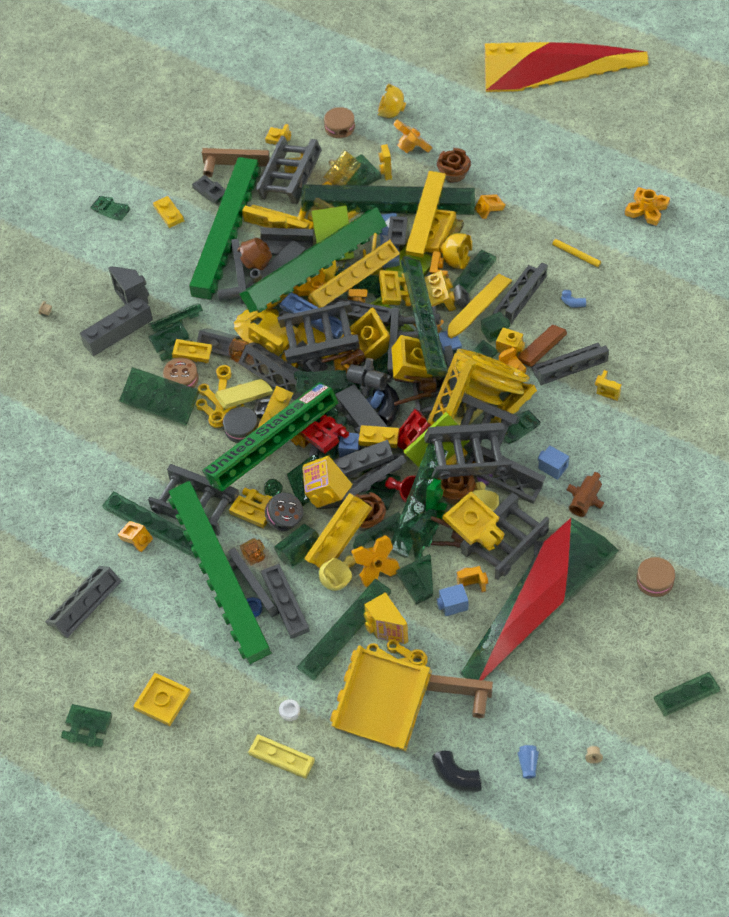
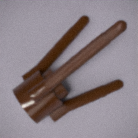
[321,349,366,390]
[394,375,436,406]
[430,516,464,548]

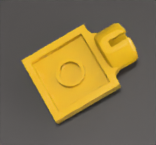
[443,492,505,551]

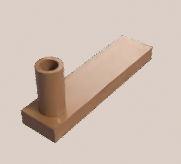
[202,148,270,177]
[426,675,493,718]

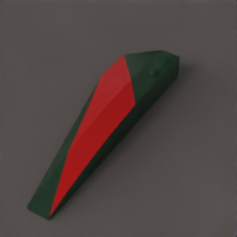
[460,517,619,681]

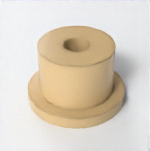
[39,301,52,316]
[585,746,603,763]

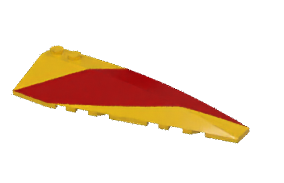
[485,42,648,92]

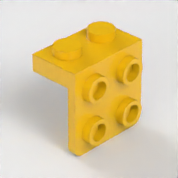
[410,270,456,312]
[248,312,298,356]

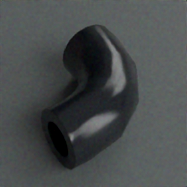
[373,383,400,427]
[432,750,482,792]

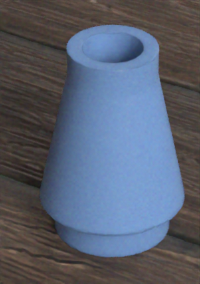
[517,745,539,779]

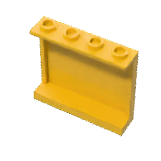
[330,645,432,751]

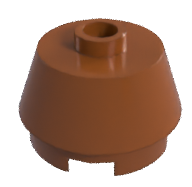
[437,148,471,182]
[237,237,272,271]
[438,475,476,505]
[355,492,386,532]

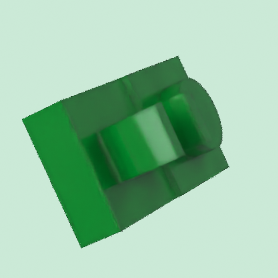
[425,478,448,522]

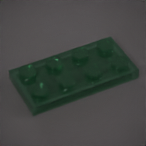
[119,367,200,425]

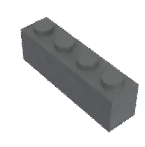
[80,296,153,357]
[335,384,387,448]

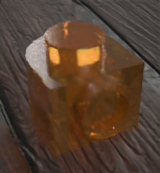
[229,338,250,362]
[240,538,266,566]

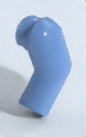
[561,290,586,308]
[366,390,384,409]

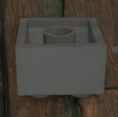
[108,266,150,305]

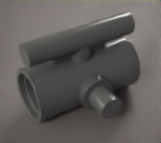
[347,358,393,396]

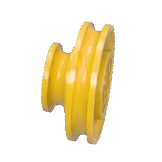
[455,349,530,405]

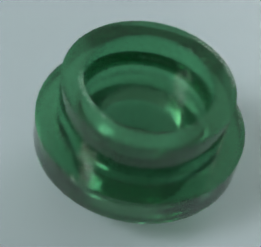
[263,479,283,497]

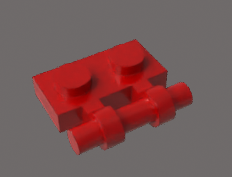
[397,409,431,452]
[300,415,349,453]

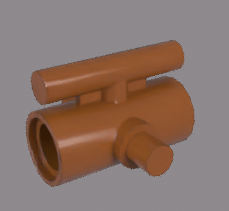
[566,472,604,517]

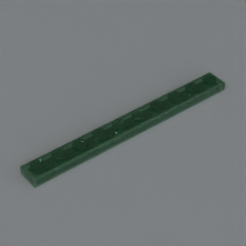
[401,256,448,378]

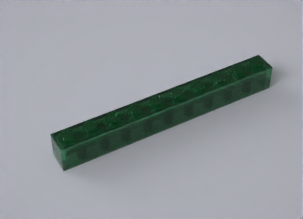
[301,184,475,215]

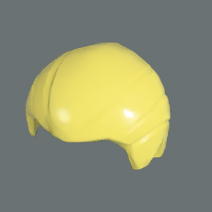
[472,482,499,511]
[319,555,356,591]

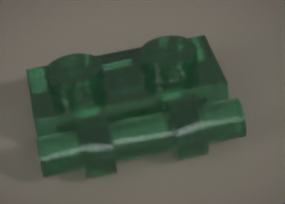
[148,322,193,361]
[61,704,113,748]

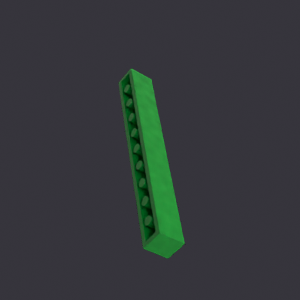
[189,157,261,300]
[239,207,387,313]
[168,481,272,664]

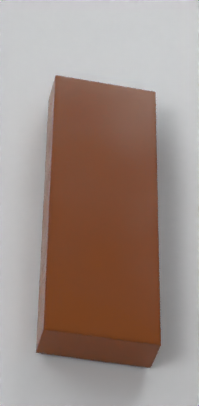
[517,324,567,367]

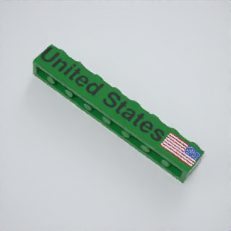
[202,382,338,492]

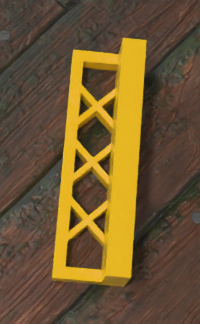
[242,204,314,229]
[427,353,477,425]
[304,493,372,568]

